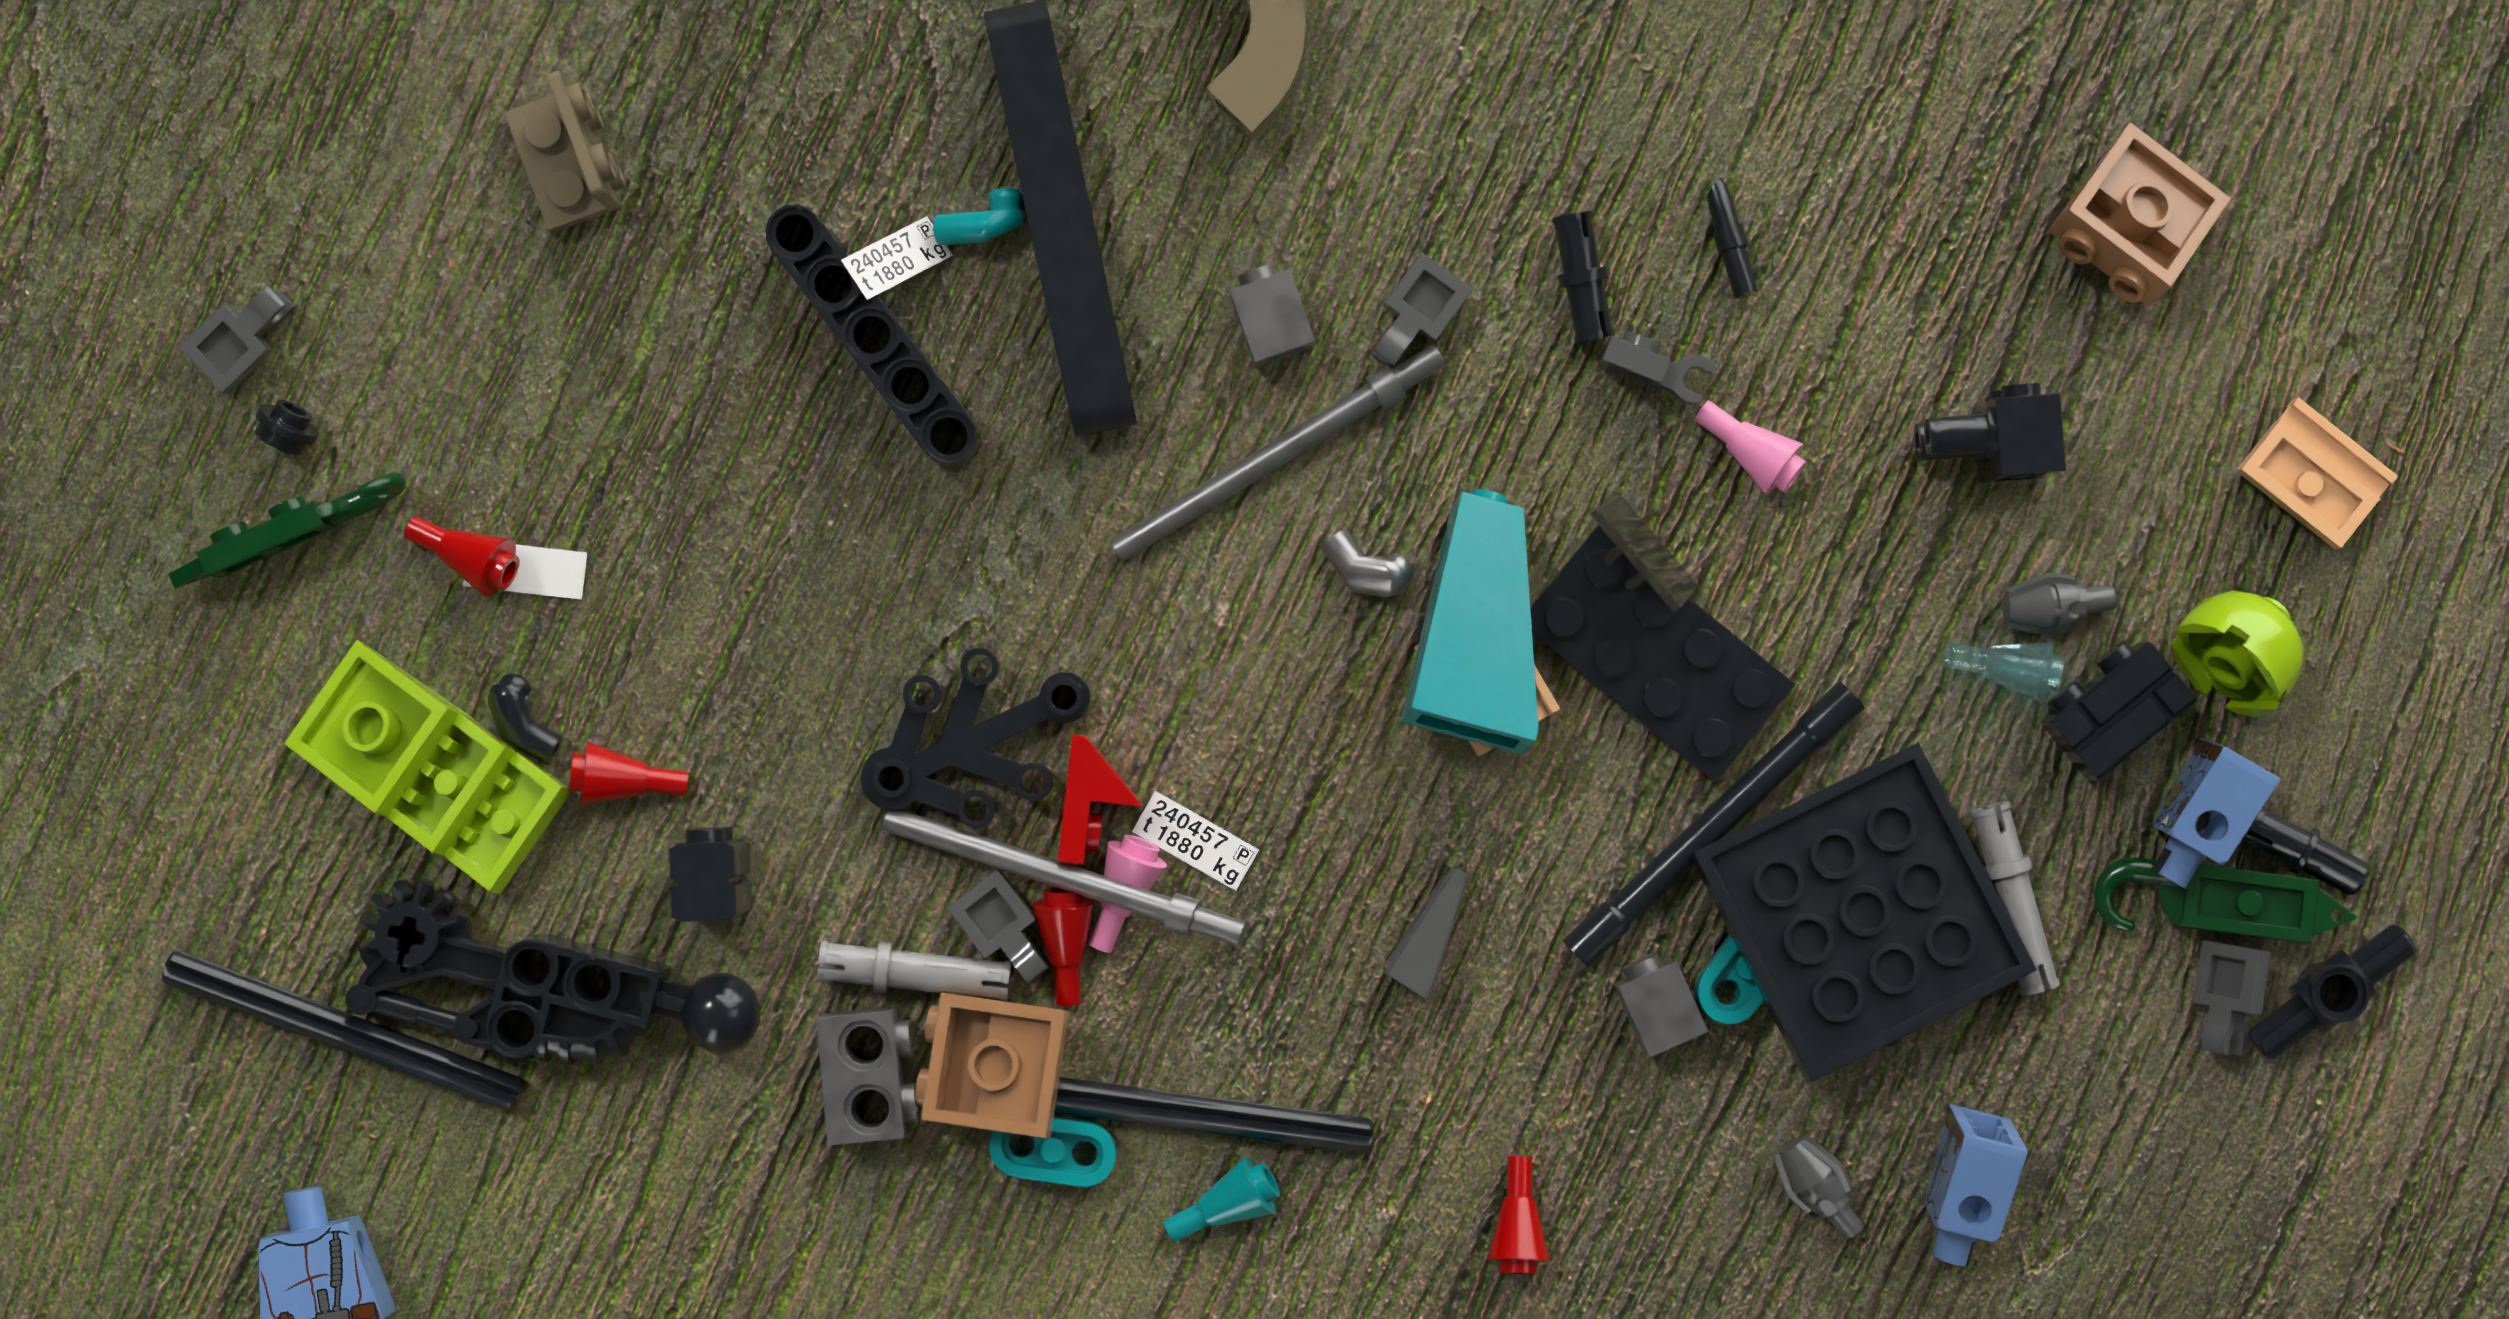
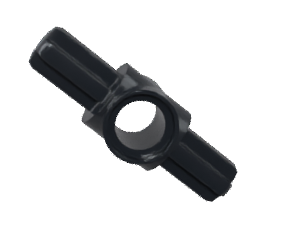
[2248,924,2417,1060]

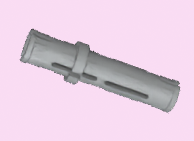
[1969,801,2060,995]
[817,940,1011,1002]

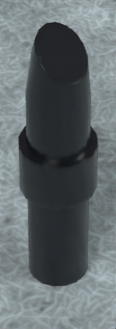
[1706,177,1759,299]

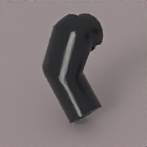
[487,673,563,764]

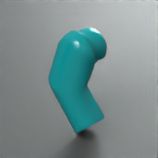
[933,188,1026,246]

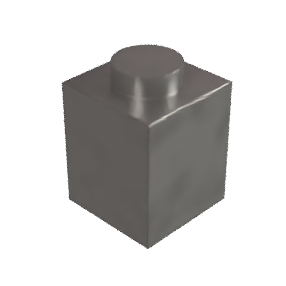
[1230,264,1315,368]
[1613,953,1708,1058]

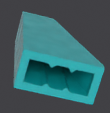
[1400,489,1539,755]

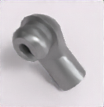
[1319,528,1413,597]

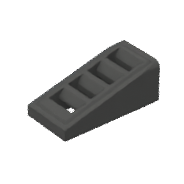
[1384,865,1467,1000]

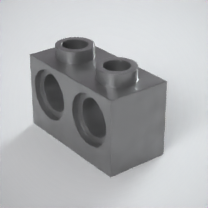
[816,1006,919,1145]

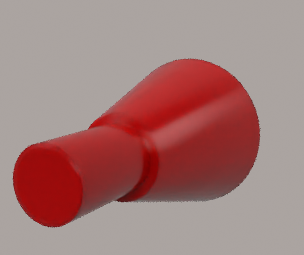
[404,516,520,597]
[569,741,688,804]
[1032,887,1095,1006]
[1487,1156,1550,1275]

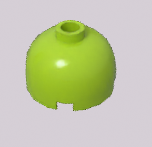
[2171,590,2304,718]

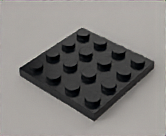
[1690,742,2037,1084]

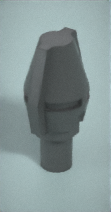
[2002,573,2116,635]
[1774,1135,1864,1240]

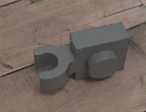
[1372,252,1473,369]
[178,286,296,394]
[1597,331,1716,405]
[947,869,1051,983]
[2193,940,2271,1056]

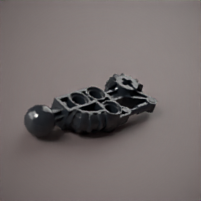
[345,879,761,1066]

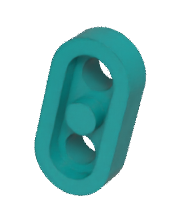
[1694,934,1764,1024]
[989,1116,1117,1187]

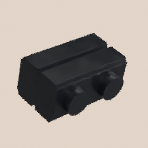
[2040,640,2197,781]
[669,827,752,922]

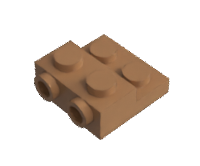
[2048,122,2231,307]
[915,992,1070,1139]

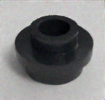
[255,400,319,455]

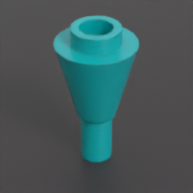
[1164,1157,1280,1243]

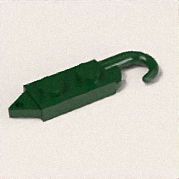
[168,472,406,589]
[2094,857,2356,944]

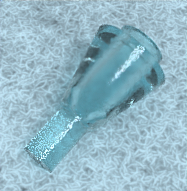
[1944,642,2065,704]

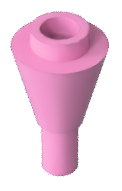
[1694,400,1807,496]
[1088,835,1167,953]

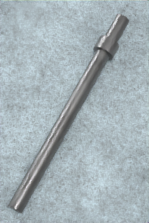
[1110,344,1447,562]
[882,809,1247,947]

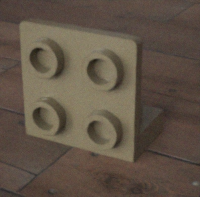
[504,71,626,233]

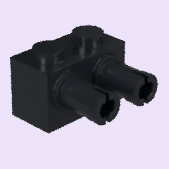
[1914,383,2066,483]

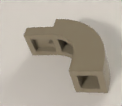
[1206,0,1306,141]

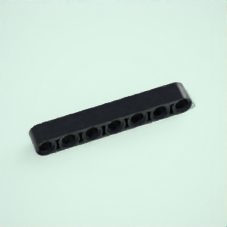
[983,0,1138,438]

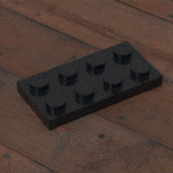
[1530,525,1796,783]

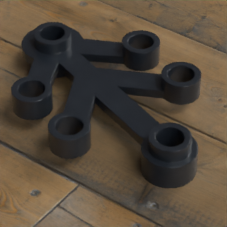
[861,648,1091,828]

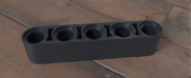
[765,204,981,468]

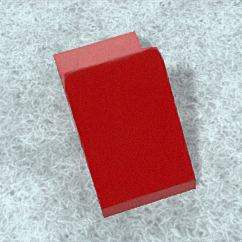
[1058,734,1143,864]

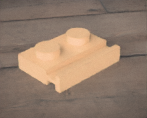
[2236,397,2398,549]

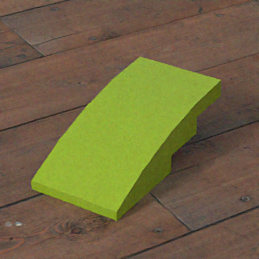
[284,640,572,895]

